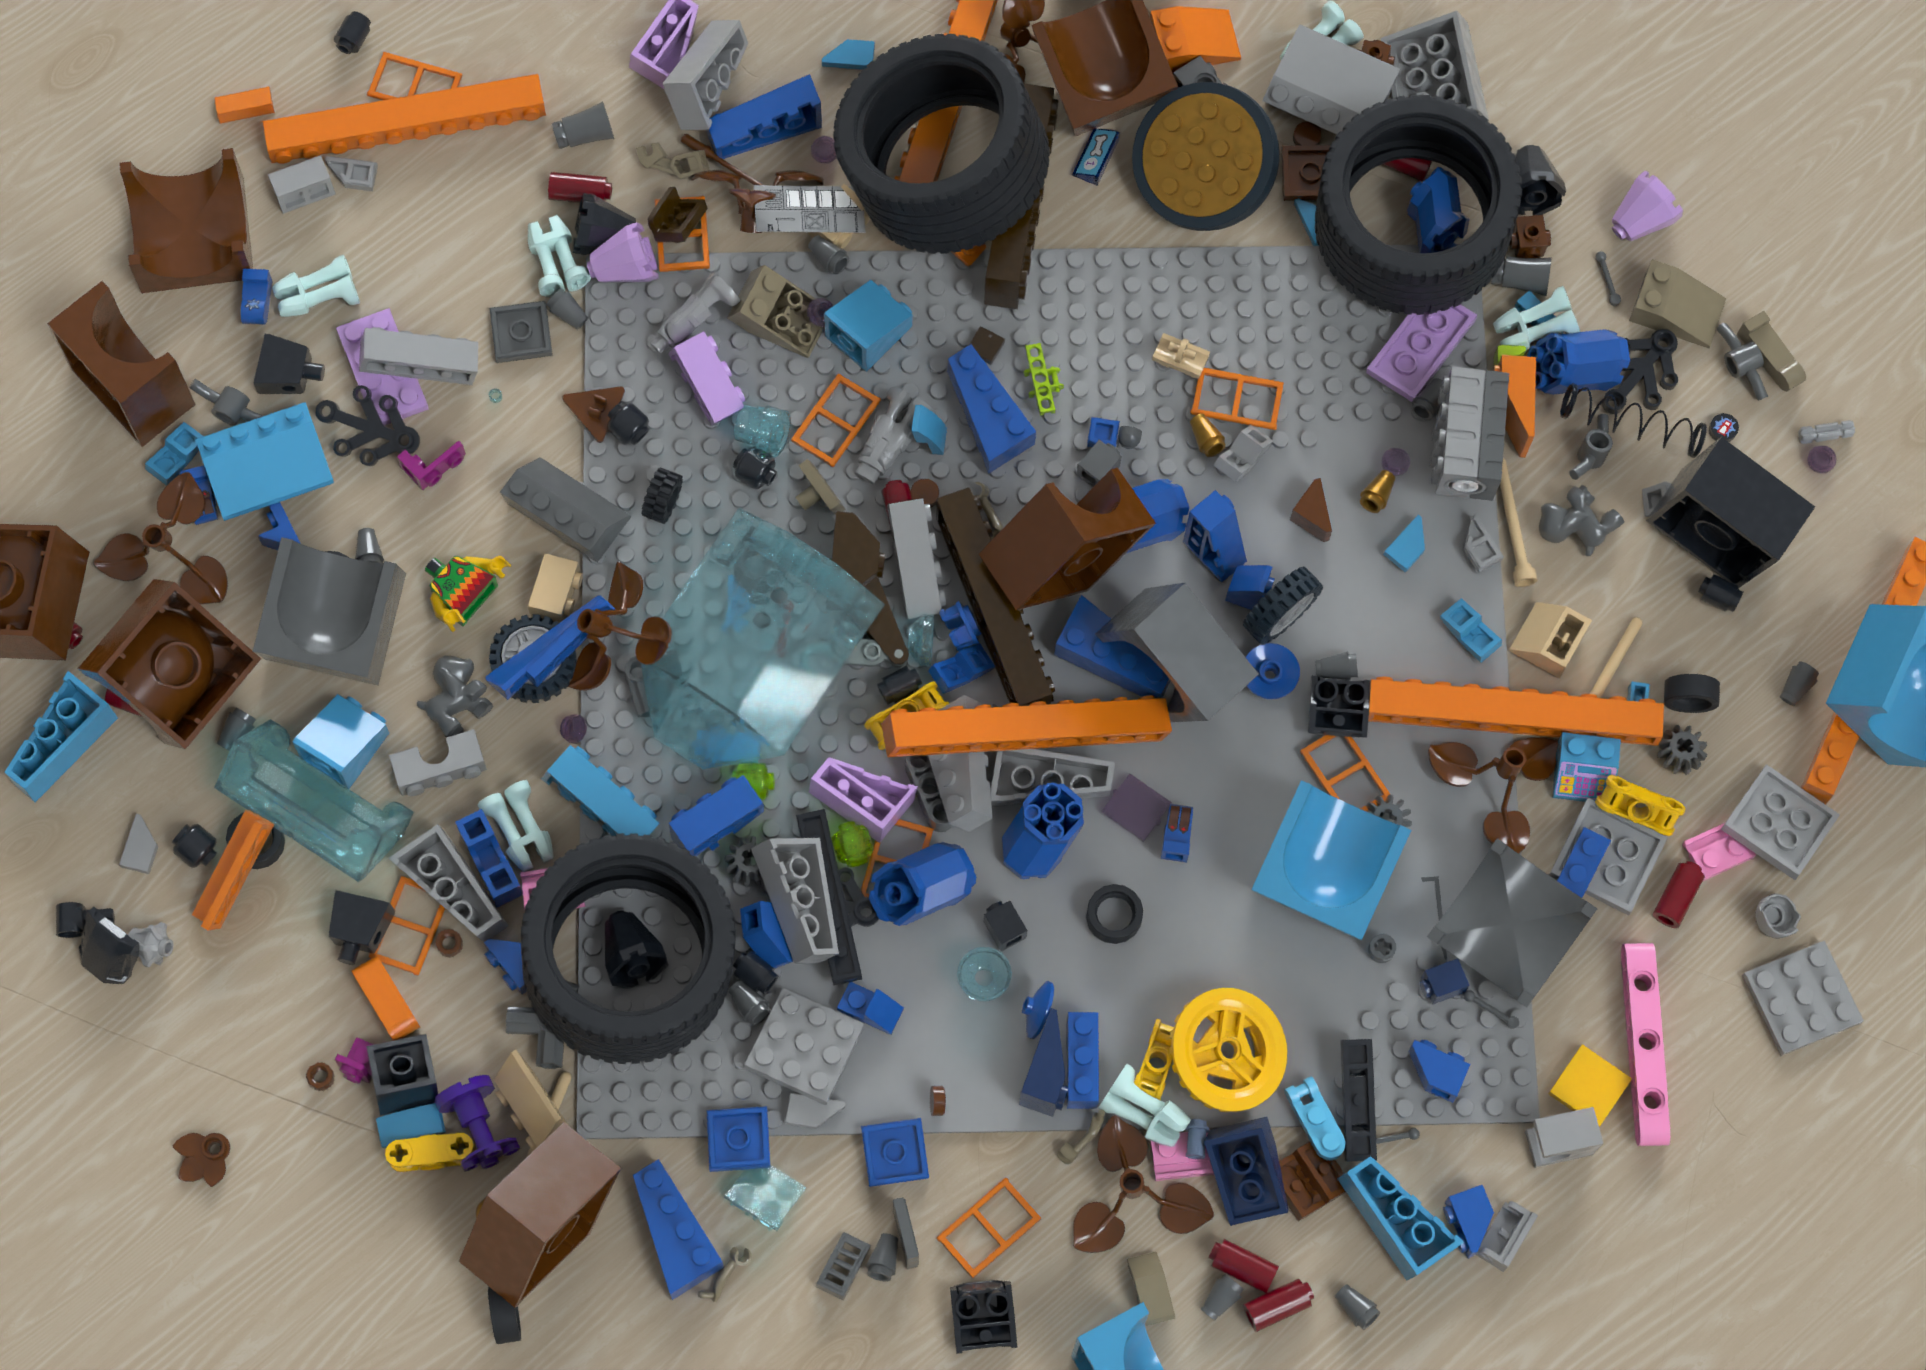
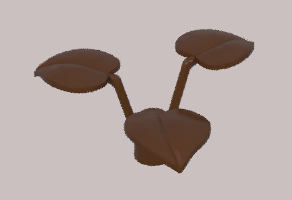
[1000,0,1045,83]
[691,170,824,233]
[94,472,228,604]
[568,562,672,691]
[1428,738,1558,854]
[1073,1115,1214,1253]

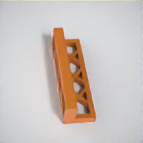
[192,810,274,930]

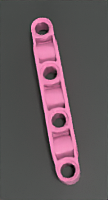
[1621,943,1670,1146]

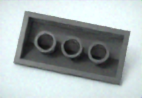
[500,457,631,563]

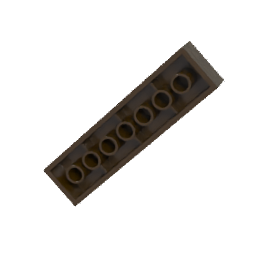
[984,83,1059,310]
[936,487,1055,706]

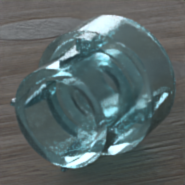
[734,405,791,458]

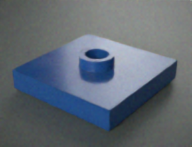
[707,1106,771,1172]
[861,1118,929,1187]

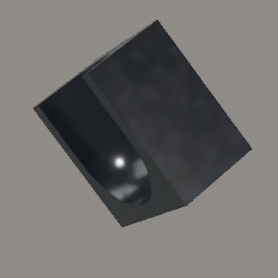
[1646,437,1815,589]

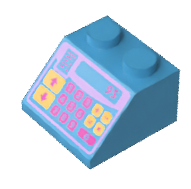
[1552,732,1621,802]

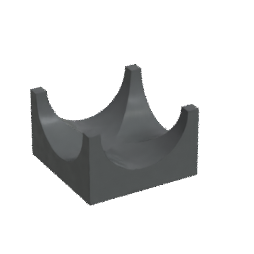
[1427,838,1597,1007]

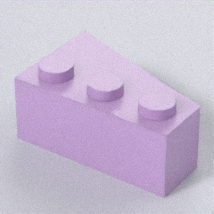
[629,0,699,89]
[668,331,746,426]
[809,757,918,843]

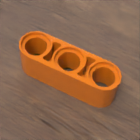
[351,955,420,1041]

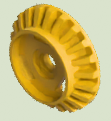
[1169,988,1287,1112]

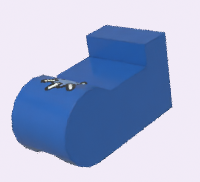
[241,269,273,325]

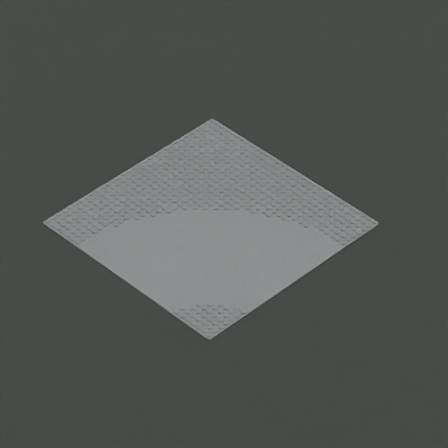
[577,244,1540,1140]

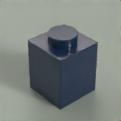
[1420,958,1470,1005]

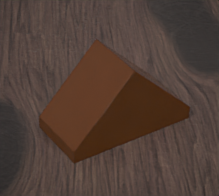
[1290,478,1332,542]

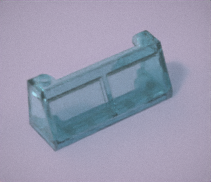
[214,719,414,882]

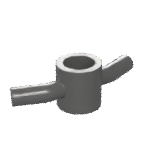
[1717,323,1768,401]
[189,379,263,425]
[1569,414,1613,480]

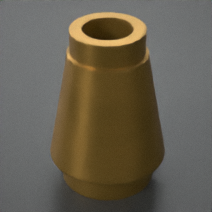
[1190,414,1226,457]
[1360,470,1396,513]

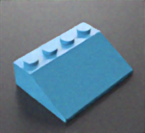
[196,402,334,521]

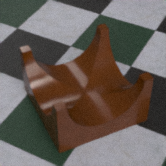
[120,148,253,294]

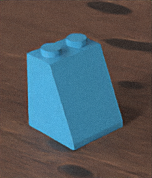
[824,280,913,372]
[292,694,389,789]

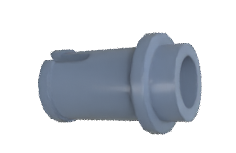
[1185,1119,1209,1159]

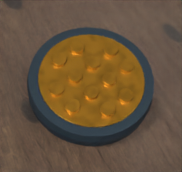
[1132,82,1280,231]

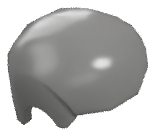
[1755,893,1801,939]

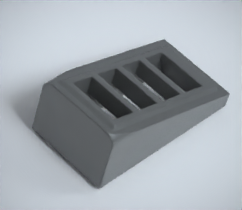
[816,1232,871,1301]

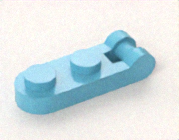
[1284,1076,1346,1160]

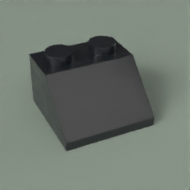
[366,1034,438,1116]

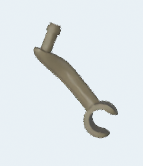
[972,482,1003,540]
[1057,1109,1105,1164]
[698,1247,752,1302]

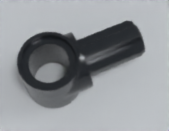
[56,902,115,938]

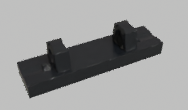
[1340,1039,1377,1162]

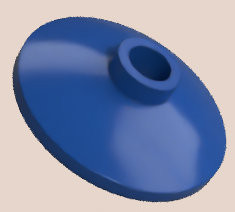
[1246,643,1300,699]
[1022,981,1054,1039]

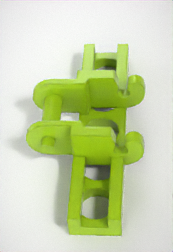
[1023,343,1064,416]

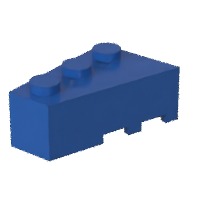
[1183,490,1247,583]
[669,775,764,856]

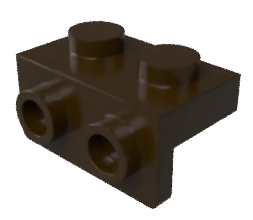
[647,187,708,243]

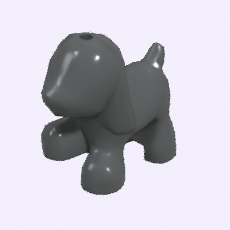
[1539,485,1625,556]
[417,655,493,738]

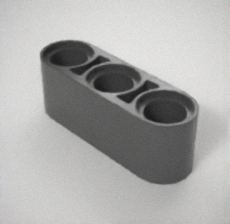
[905,755,952,832]

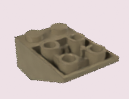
[727,265,830,358]

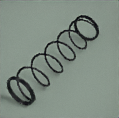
[1560,383,1707,458]

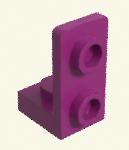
[397,441,466,491]
[334,1037,374,1084]

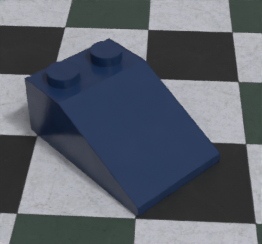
[1019,1008,1069,1117]
[1204,1117,1289,1226]

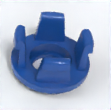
[939,601,982,651]

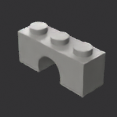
[389,729,487,796]

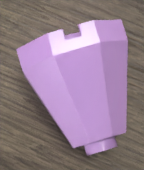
[1612,171,1683,241]
[587,222,659,282]

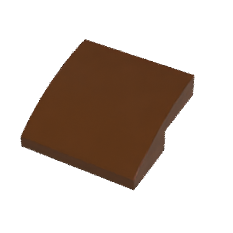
[1279,1142,1346,1222]

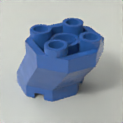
[1407,167,1470,253]
[1527,329,1630,395]
[1127,479,1189,553]
[1002,783,1084,879]
[869,842,977,926]

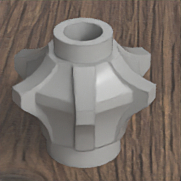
[128,922,174,967]

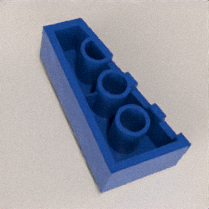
[706,74,822,159]
[947,344,1036,474]
[1054,595,1171,699]
[633,1159,724,1300]

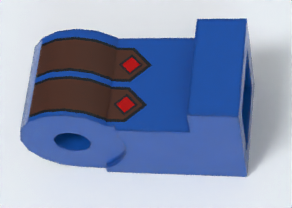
[179,465,218,525]
[1160,804,1193,863]

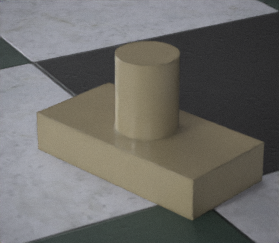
[795,459,846,515]

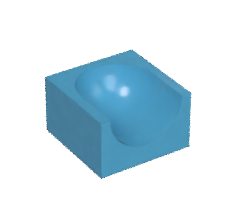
[1826,604,1926,767]
[1251,780,1412,940]
[1071,1302,1164,1370]

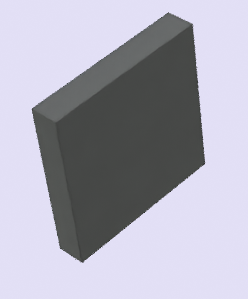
[489,301,553,363]
[893,1197,919,1270]

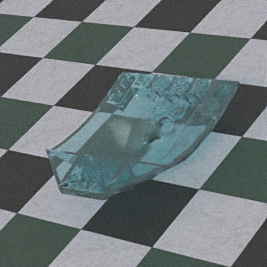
[640,508,885,770]

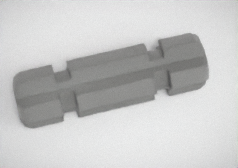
[1798,420,1855,444]

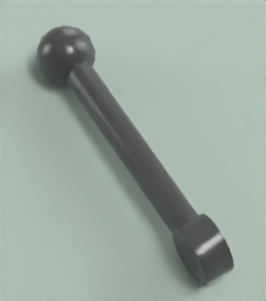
[1596,251,1621,306]
[1463,990,1519,1029]
[1376,1128,1420,1144]

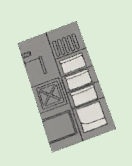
[754,185,866,233]

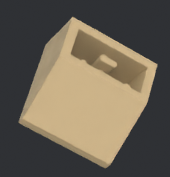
[1509,602,1592,679]

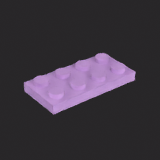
[1366,305,1477,402]
[336,308,429,426]

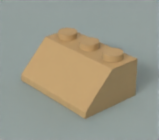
[494,1049,568,1151]

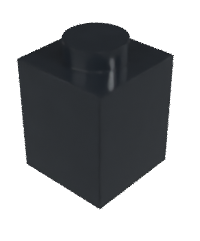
[983,900,1028,952]

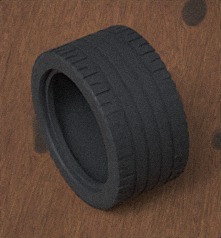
[833,34,1050,254]
[1315,94,1522,315]
[521,833,736,1064]

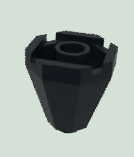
[1515,145,1566,215]
[573,193,636,255]
[605,910,669,988]

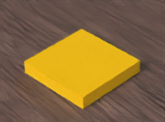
[1548,1044,1632,1127]

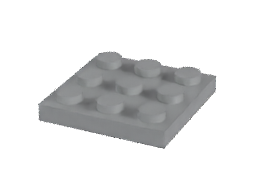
[1721,764,1840,880]
[1549,798,1668,915]
[1742,940,1864,1056]
[744,988,864,1105]

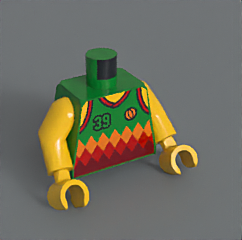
[425,556,511,632]

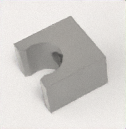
[1525,1107,1603,1168]

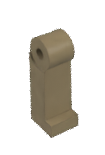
[1737,311,1806,392]

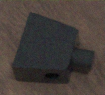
[253,333,325,394]
[329,890,396,965]

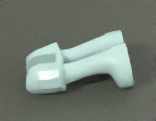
[1280,0,1364,60]
[528,215,591,297]
[272,255,360,317]
[1493,286,1581,350]
[477,780,554,872]
[1098,1064,1191,1147]

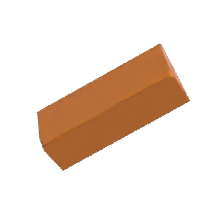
[215,87,275,124]

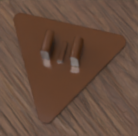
[563,386,625,443]

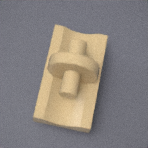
[1152,333,1210,379]

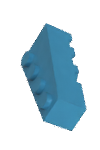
[4,671,118,802]
[541,745,660,836]
[1338,1156,1464,1281]

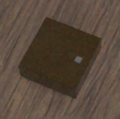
[969,326,1005,365]

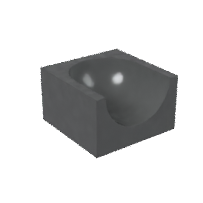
[253,537,406,686]
[1095,583,1259,722]

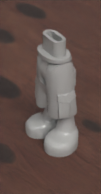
[650,273,741,353]
[855,387,936,484]

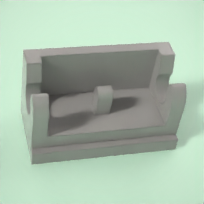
[268,155,335,214]
[1475,1201,1538,1272]

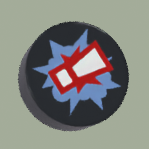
[1709,413,1739,442]

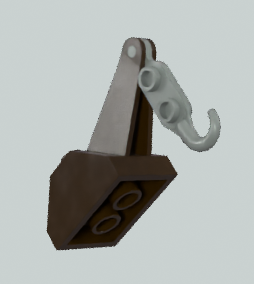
[800,511,909,677]

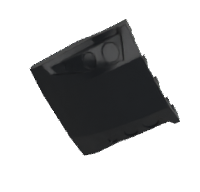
[1308,675,1370,738]
[79,906,139,984]
[950,1280,1018,1354]

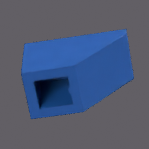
[1225,565,1275,610]
[740,901,793,969]
[484,939,527,995]
[1409,1040,1470,1103]
[1443,1185,1494,1259]

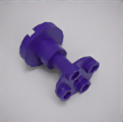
[434,1075,521,1172]

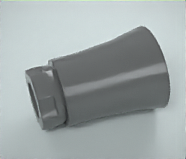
[551,102,615,149]
[1491,256,1552,296]

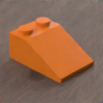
[1150,6,1241,73]
[1493,355,1536,458]

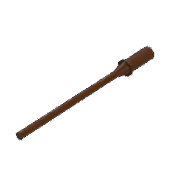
[681,133,763,185]

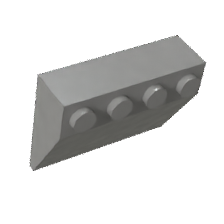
[1381,11,1489,120]
[1262,25,1401,134]

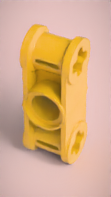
[864,681,950,750]
[1595,775,1686,836]
[1134,1018,1174,1100]
[385,1133,476,1172]

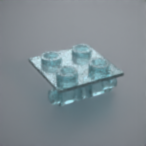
[724,1165,806,1231]

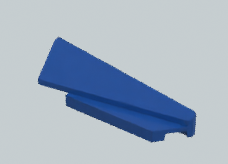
[485,595,616,700]

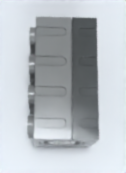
[1430,366,1509,501]

